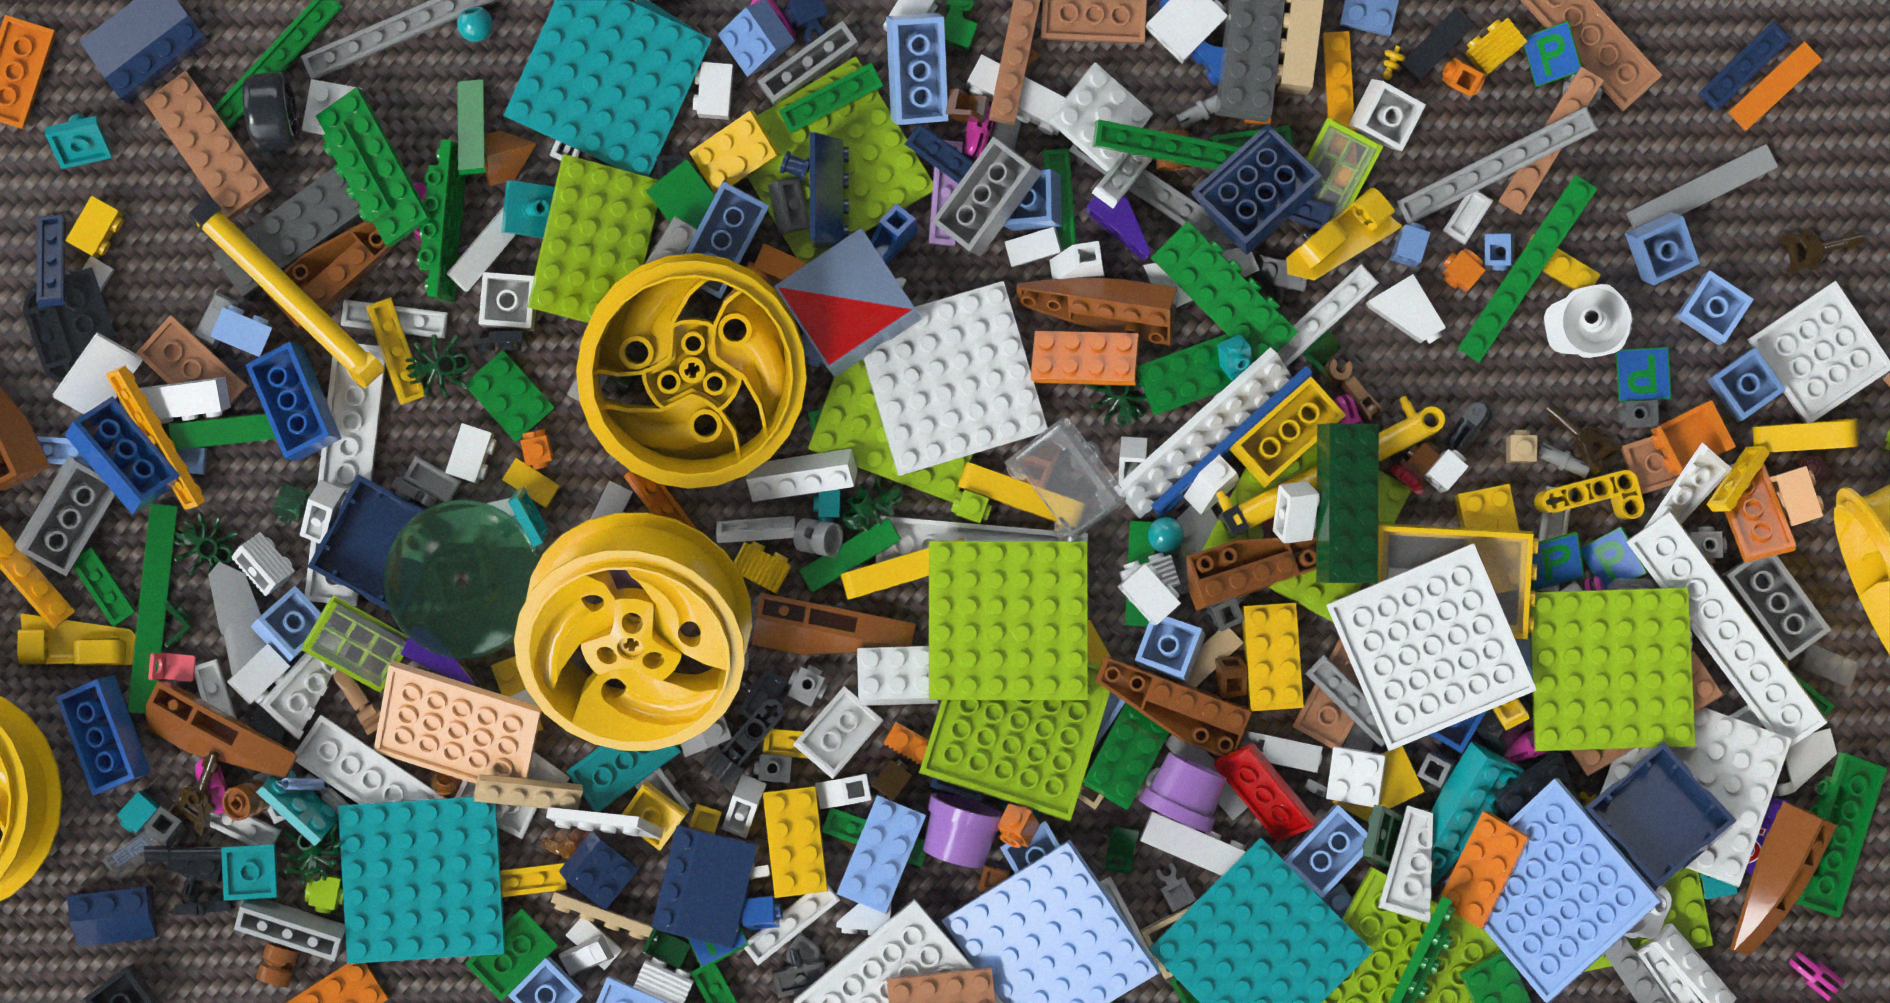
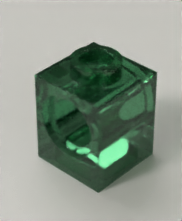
[271,483,311,525]

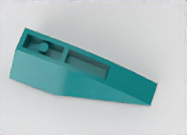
[1431,742,1524,889]

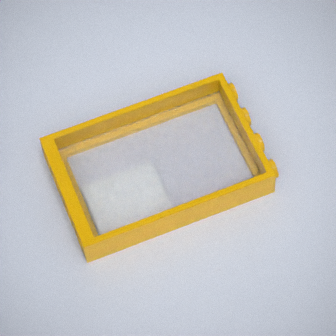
[1370,523,1538,639]

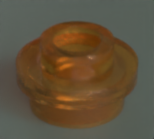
[431,772,457,795]

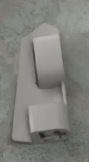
[208,562,267,676]

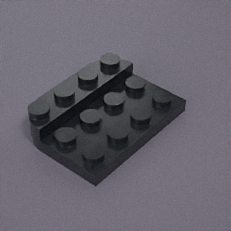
[23,267,119,383]

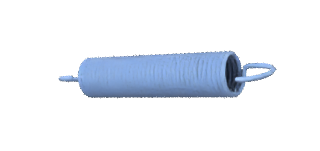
[276,778,329,790]

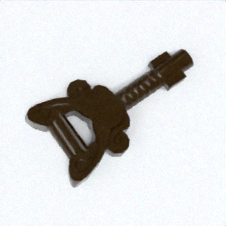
[1778,229,1864,276]
[1545,403,1622,475]
[171,751,220,835]

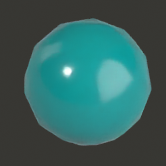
[457,7,493,43]
[1148,517,1184,553]

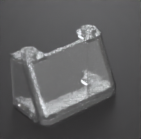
[1004,417,1126,542]

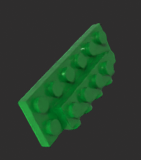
[316,87,432,247]
[417,140,466,303]
[1151,220,1299,362]
[1796,752,1887,918]
[1389,896,1456,1003]

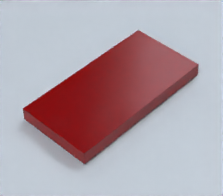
[1213,743,1317,843]

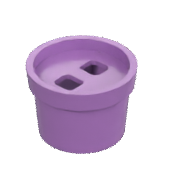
[1139,752,1227,833]
[923,792,1004,868]

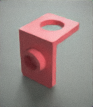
[149,653,196,682]

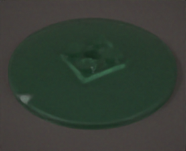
[383,500,540,659]

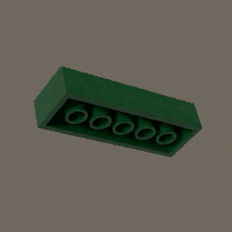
[1316,423,1379,583]

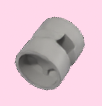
[793,518,843,557]

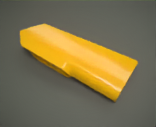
[1286,188,1402,280]
[17,614,135,666]

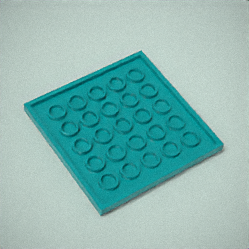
[503,0,711,177]
[338,797,506,964]
[1148,838,1373,1003]

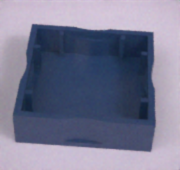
[307,474,454,618]
[1584,742,1737,893]

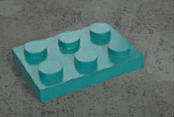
[256,770,339,846]

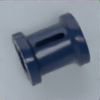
[780,151,810,181]

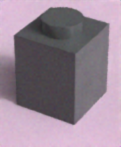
[1417,748,1458,788]
[144,806,185,847]

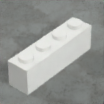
[966,54,1065,136]
[119,377,231,423]
[746,449,857,502]
[1139,811,1246,876]

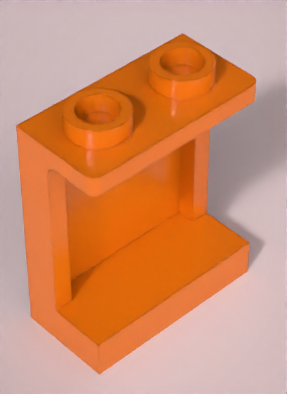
[1651,400,1736,476]

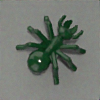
[405,334,471,398]
[1085,381,1148,428]
[840,477,903,531]
[174,512,238,575]
[280,823,341,885]

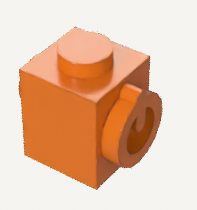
[1442,57,1485,97]
[1442,248,1486,293]
[521,429,554,470]
[997,803,1039,848]

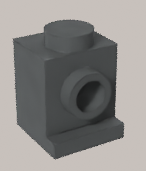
[1618,400,1659,429]
[1206,598,1244,631]
[754,754,793,783]

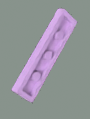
[928,140,963,246]

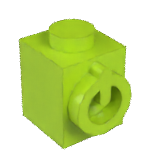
[951,490,992,524]
[305,873,344,914]

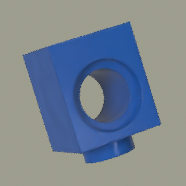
[742,896,783,930]

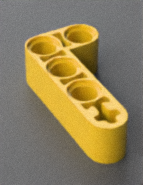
[1752,418,1860,452]
[1534,470,1645,520]

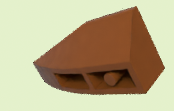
[263,221,398,332]
[1016,278,1177,345]
[0,386,51,491]
[1186,536,1316,611]
[752,593,916,655]
[1095,656,1251,757]
[146,681,298,778]
[1730,801,1837,956]

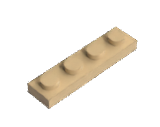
[474,774,583,810]
[551,891,653,940]

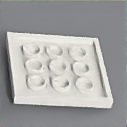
[1747,281,1890,423]

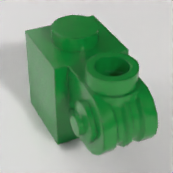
[944,0,978,52]

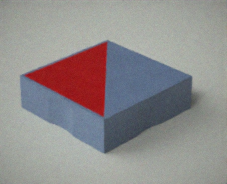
[774,228,922,377]

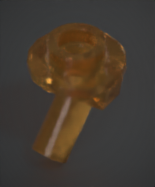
[541,835,577,860]

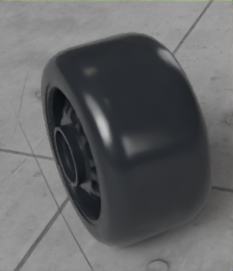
[242,71,299,153]

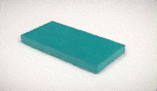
[566,745,682,813]

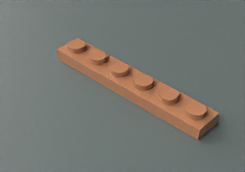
[988,0,1040,125]
[1498,66,1604,215]

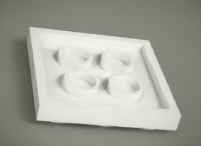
[1048,63,1153,172]

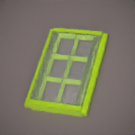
[1306,117,1384,221]
[301,595,409,693]

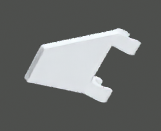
[1773,728,1837,796]

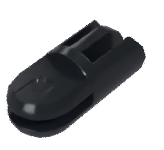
[1443,401,1492,456]

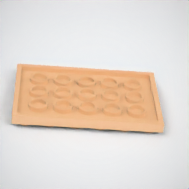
[374,660,542,784]

